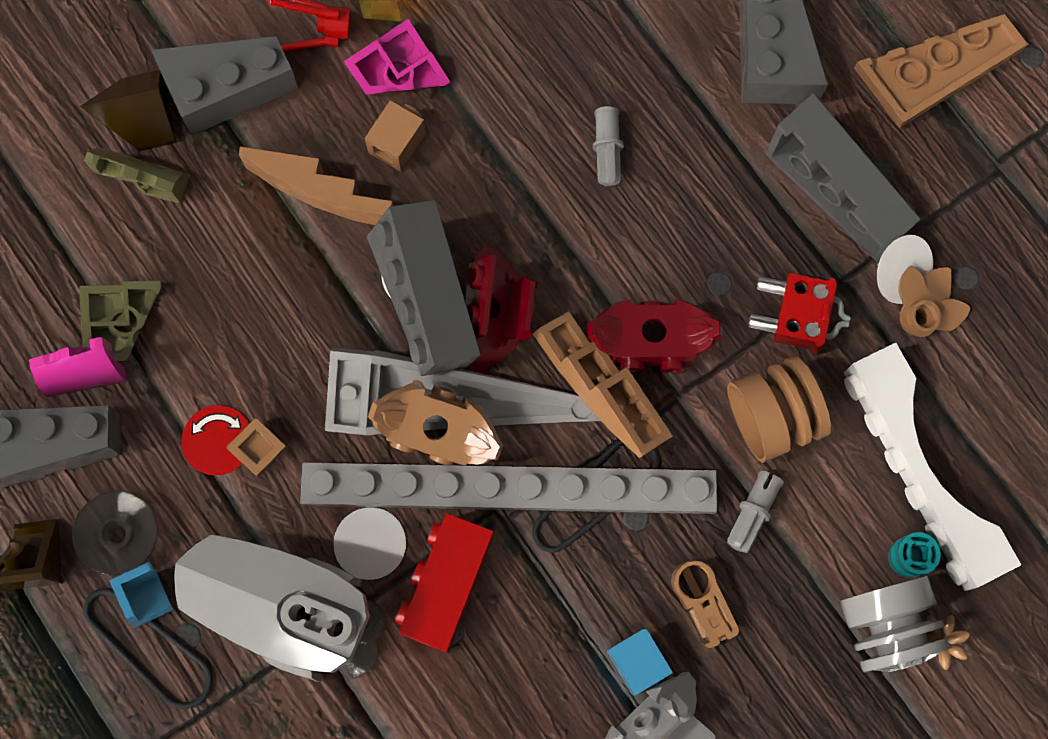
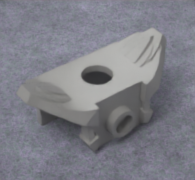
[605,672,716,739]

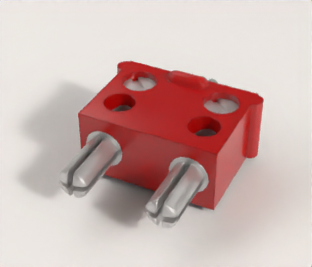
[748,273,850,354]

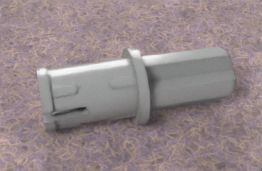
[593,106,624,186]
[727,471,784,553]

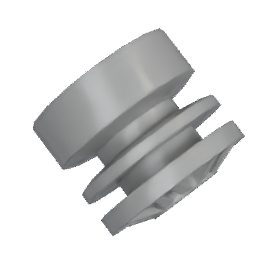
[840,576,952,672]

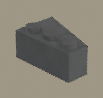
[151,36,298,135]

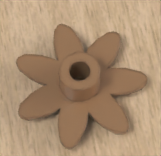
[926,615,970,670]

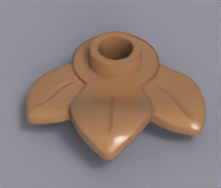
[898,266,971,337]

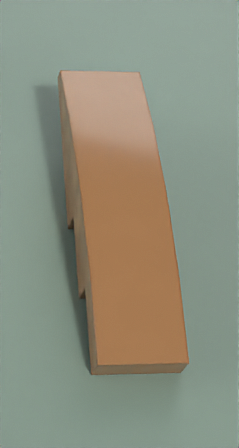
[239,146,393,225]
[533,312,673,458]

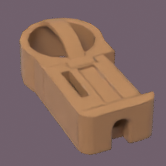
[671,560,739,648]

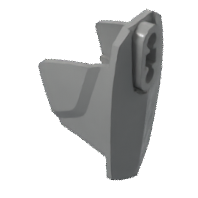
[175,535,370,683]

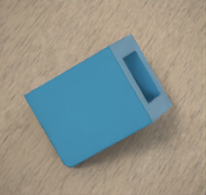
[109,562,173,628]
[607,629,673,696]

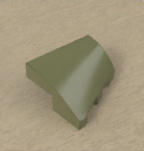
[84,148,190,204]
[79,281,161,364]

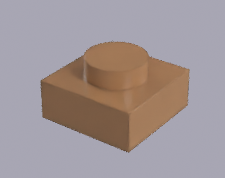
[226,418,286,477]

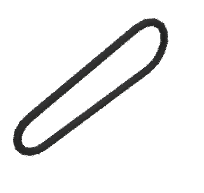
[532,439,659,553]
[83,588,213,709]

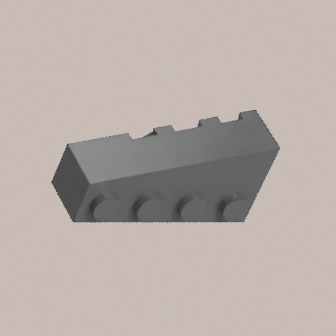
[739,0,828,104]
[765,93,920,263]
[367,200,481,377]
[0,405,122,490]

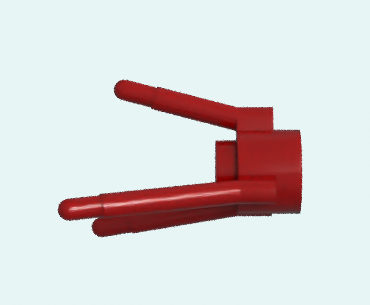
[268,0,351,52]

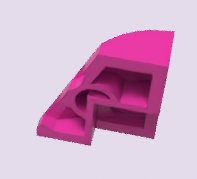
[344,19,450,95]
[29,337,127,397]

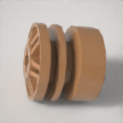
[727,356,831,463]

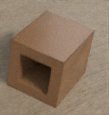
[364,100,426,172]

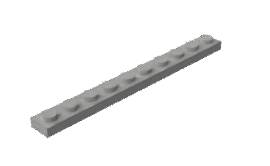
[300,463,717,514]

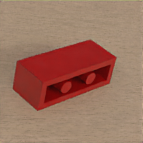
[395,513,494,653]

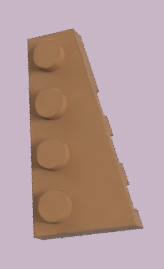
[854,14,1028,129]

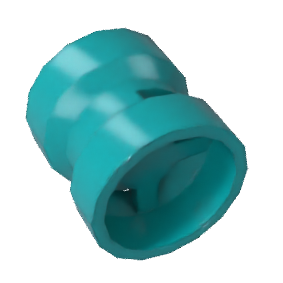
[888,532,941,578]

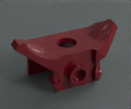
[465,246,539,373]
[587,299,723,373]

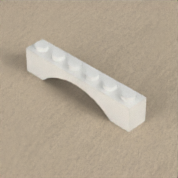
[844,343,1021,591]

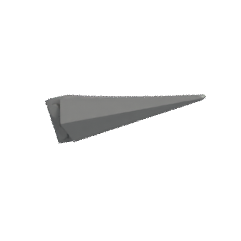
[325,347,601,435]

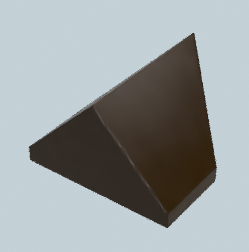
[79,70,177,152]
[0,519,62,592]

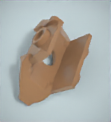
[368,380,503,466]

